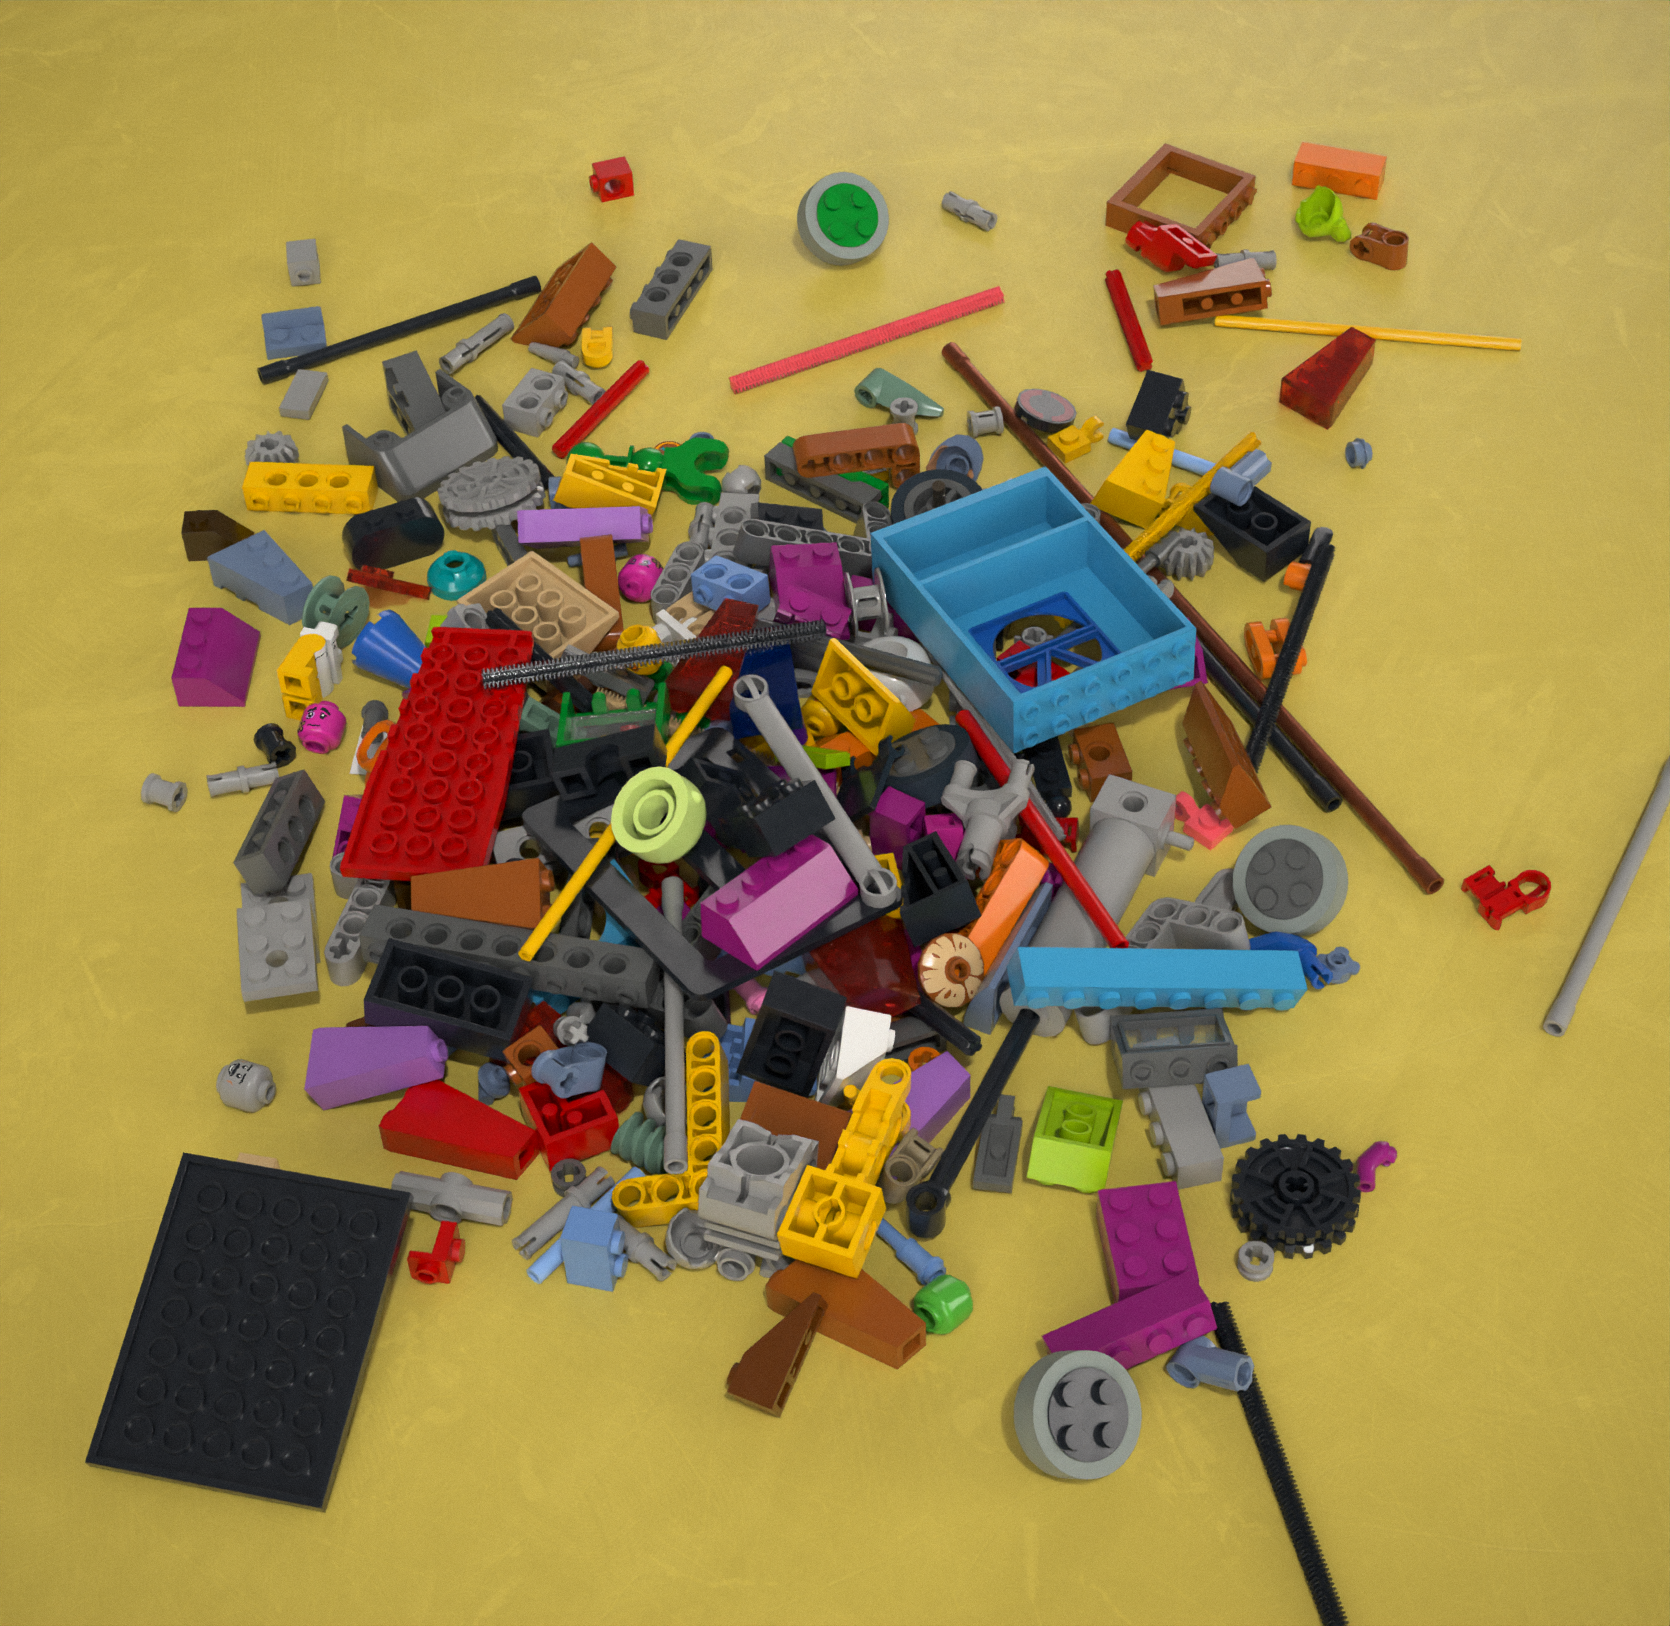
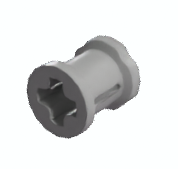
[890,397,918,436]
[967,406,1004,438]
[141,773,188,812]

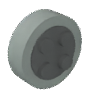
[1233,825,1348,937]

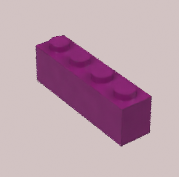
[1042,1270,1217,1370]

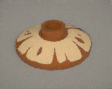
[918,933,984,1007]

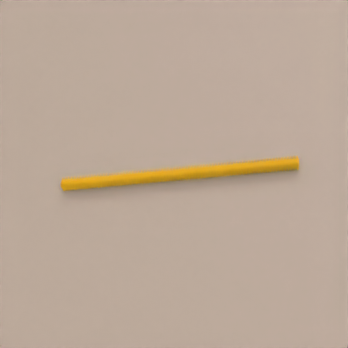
[1054,432,1262,628]

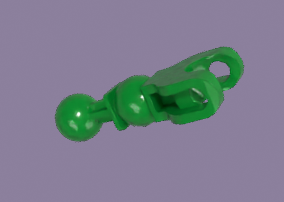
[566,437,729,505]

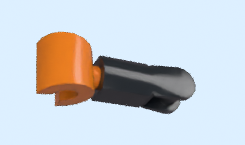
[1284,527,1333,591]

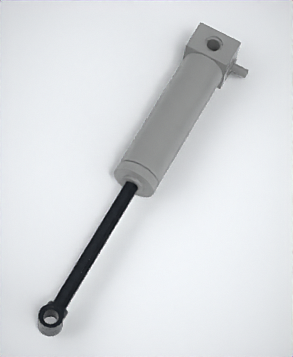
[906,774,1194,1238]

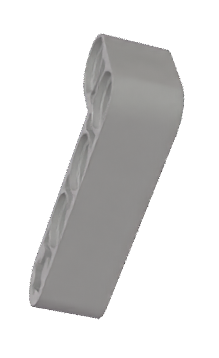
[324,852,397,986]

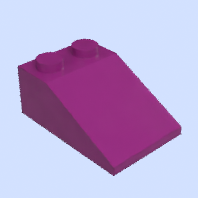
[769,542,850,640]

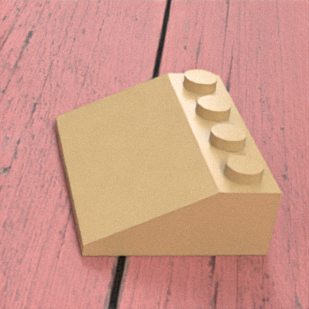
[456,550,619,693]

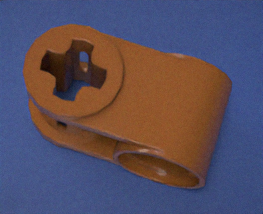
[1349,222,1409,270]

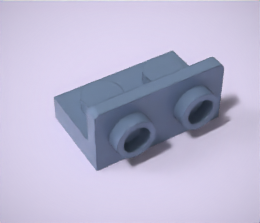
[261,306,327,360]

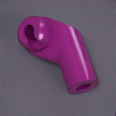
[1356,1141,1397,1193]

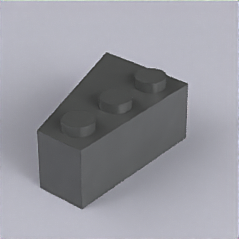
[382,350,447,435]

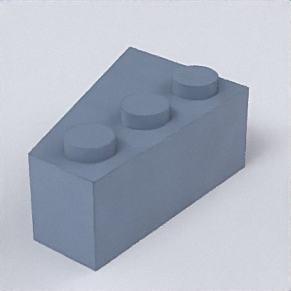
[207,530,313,625]

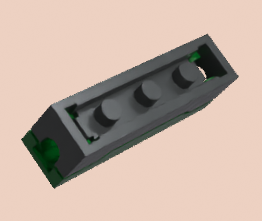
[764,435,889,524]

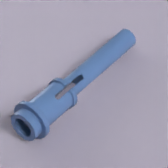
[877,1218,946,1285]

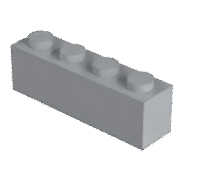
[1133,1038,1224,1190]

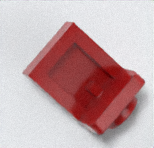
[407,1220,465,1284]

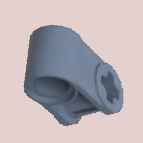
[532,1042,607,1098]

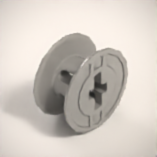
[844,567,889,638]

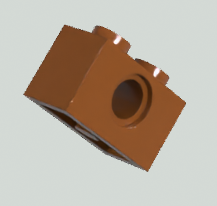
[1068,722,1133,803]

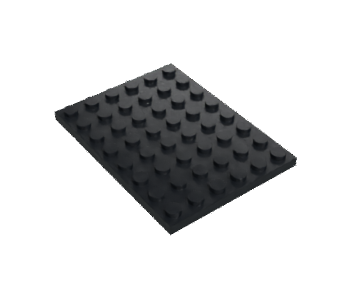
[85,1152,414,1512]

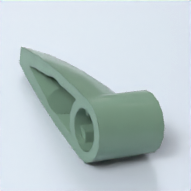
[854,368,944,417]

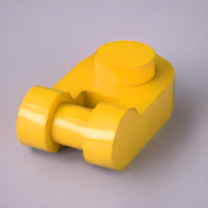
[581,326,614,368]

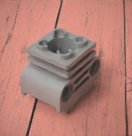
[698,1119,819,1261]

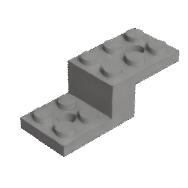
[237,873,321,1002]

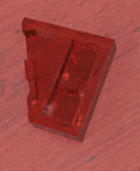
[346,564,432,600]

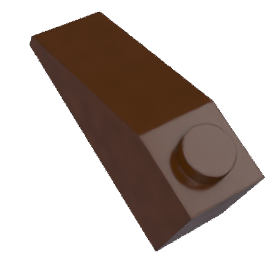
[727,1292,828,1418]

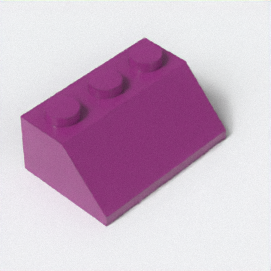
[171,607,261,707]

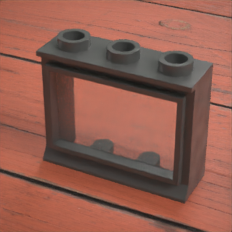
[1110,1008,1238,1089]

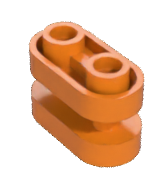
[1244,617,1307,680]

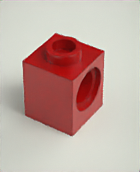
[589,156,634,203]

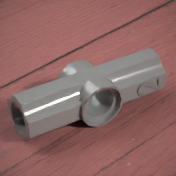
[391,1171,513,1226]

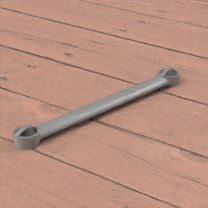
[733,675,898,908]

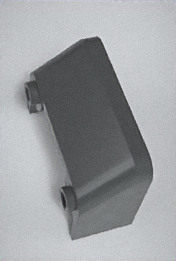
[342,369,498,502]

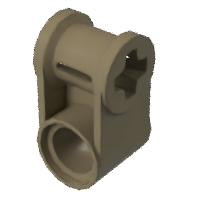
[875,1127,945,1204]

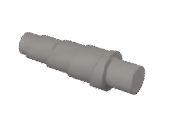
[528,342,579,368]

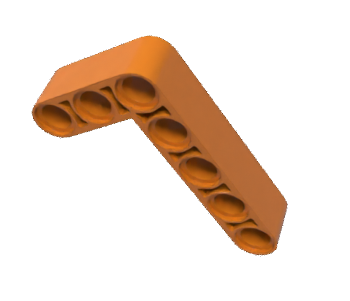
[955,838,1049,1006]

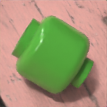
[914,1274,973,1335]

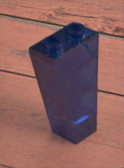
[729,624,803,739]

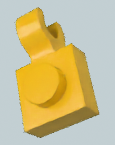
[1047,416,1104,464]

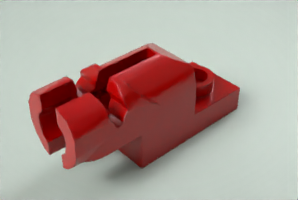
[1125,220,1218,272]

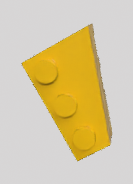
[1090,430,1175,529]
[553,454,666,516]

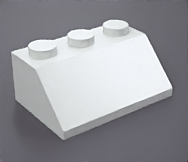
[815,1006,895,1107]

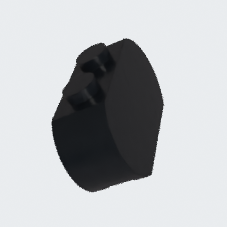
[342,497,444,574]

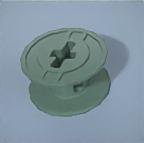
[302,575,370,649]

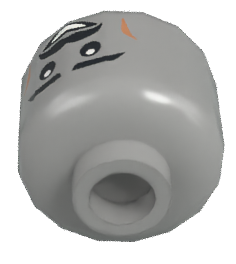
[216,1059,276,1113]

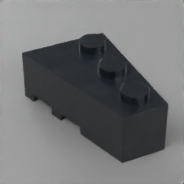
[900,831,982,948]

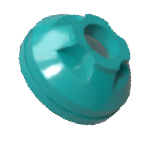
[427,550,487,601]

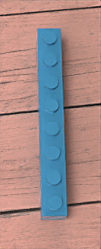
[1006,947,1308,1011]

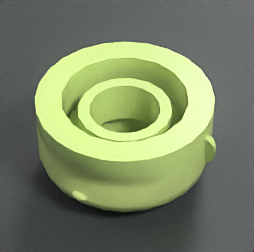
[611,767,707,864]

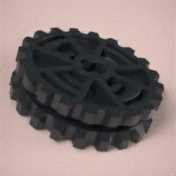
[1230,1134,1361,1259]

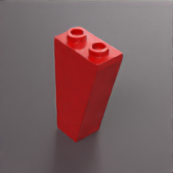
[378,1079,540,1180]

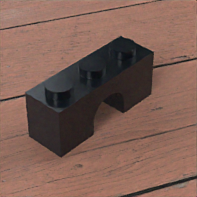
[551,723,667,801]

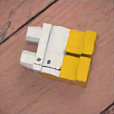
[277,621,343,721]

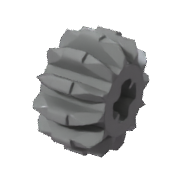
[245,431,299,466]
[1160,527,1214,580]

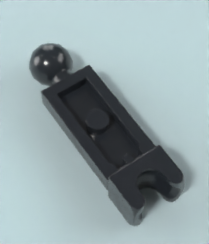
[1022,736,1072,818]

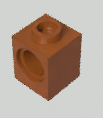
[502,1025,558,1086]

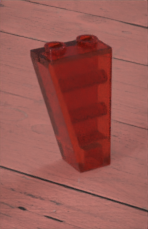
[1279,327,1376,430]
[665,598,759,721]

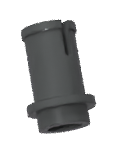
[361,700,389,744]

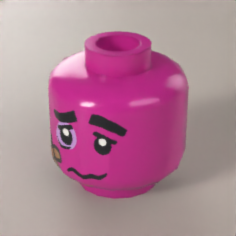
[618,554,664,602]
[297,701,347,754]

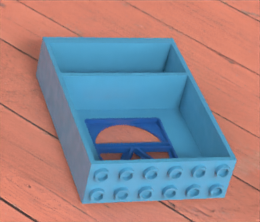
[870,466,1196,753]

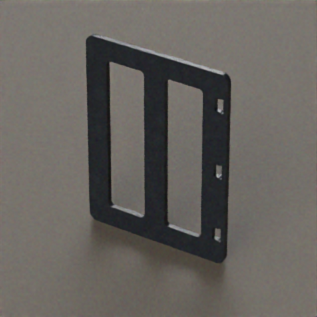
[522,727,903,1001]

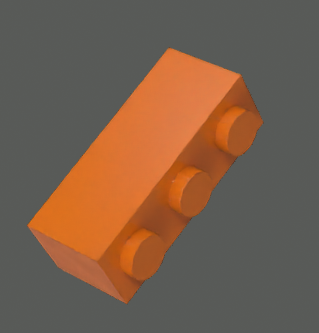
[1292,142,1387,200]

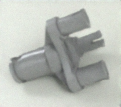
[941,759,1035,880]

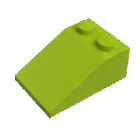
[1027,1086,1123,1193]

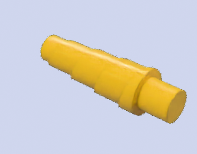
[844,1085,860,1110]

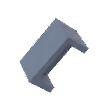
[1202,1064,1261,1149]

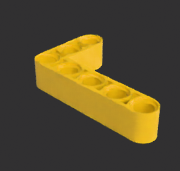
[612,1031,730,1227]

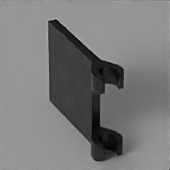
[837,735,905,822]

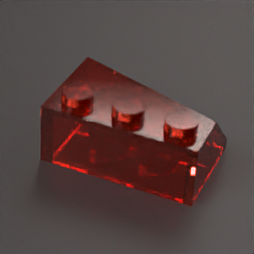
[802,915,921,1017]

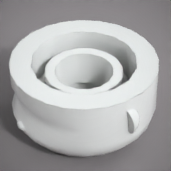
[862,636,934,712]

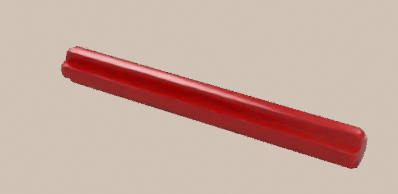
[1105,269,1153,372]
[552,360,649,459]

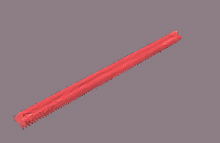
[729,286,1005,394]

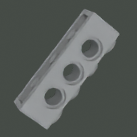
[704,493,760,569]
[491,804,632,876]

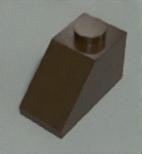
[181,510,255,561]

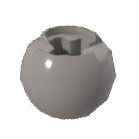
[722,465,761,494]

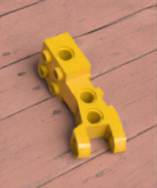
[777,1058,911,1279]

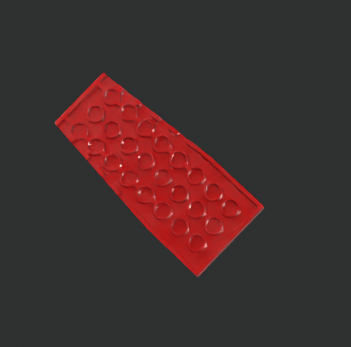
[339,627,534,881]

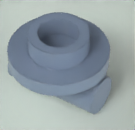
[478,1062,510,1105]

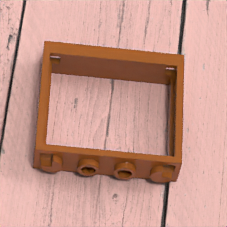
[1106,143,1257,249]

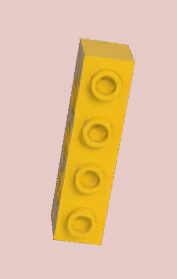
[242,462,378,514]

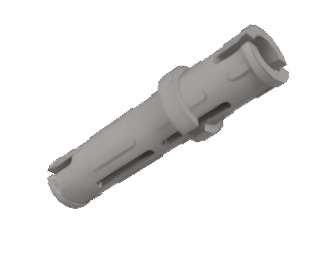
[439,313,514,374]
[511,1166,615,1260]

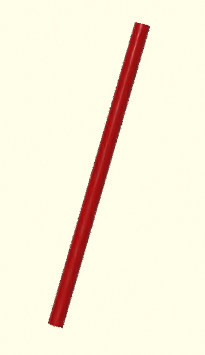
[955,709,1129,948]

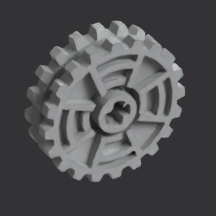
[438,456,546,531]

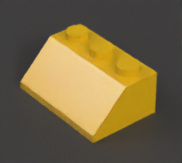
[811,638,916,756]

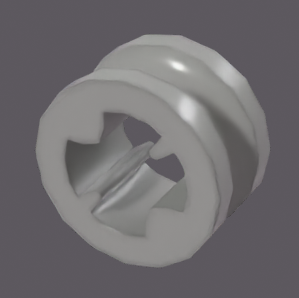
[1237,1241,1275,1282]

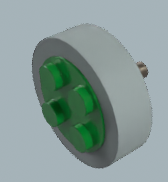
[797,172,889,266]

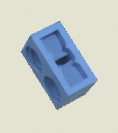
[691,555,771,622]

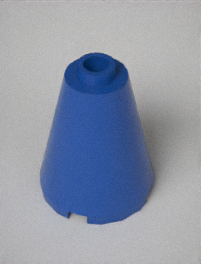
[352,609,427,689]

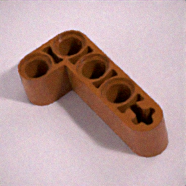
[792,423,920,488]
[579,534,624,653]

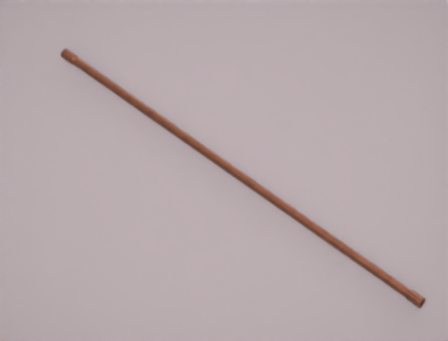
[941,342,1444,894]

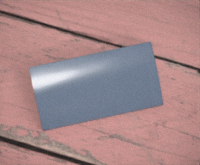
[963,882,1053,1035]

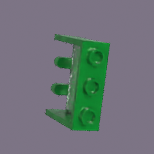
[556,682,672,747]

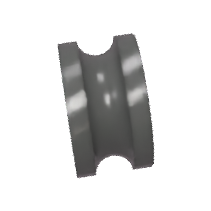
[551,1159,587,1197]

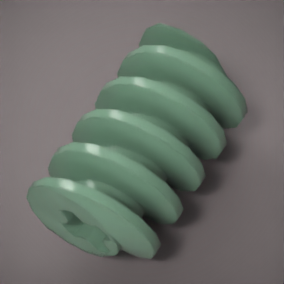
[611,1111,688,1175]

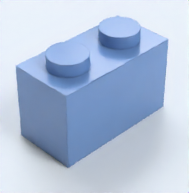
[560,1205,628,1292]

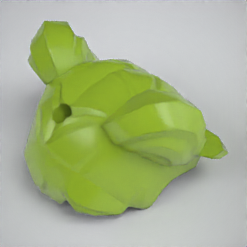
[1295,185,1352,242]

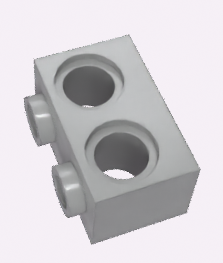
[502,368,568,437]

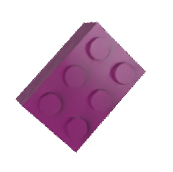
[1096,1181,1199,1303]

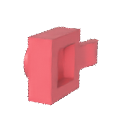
[1175,791,1233,851]

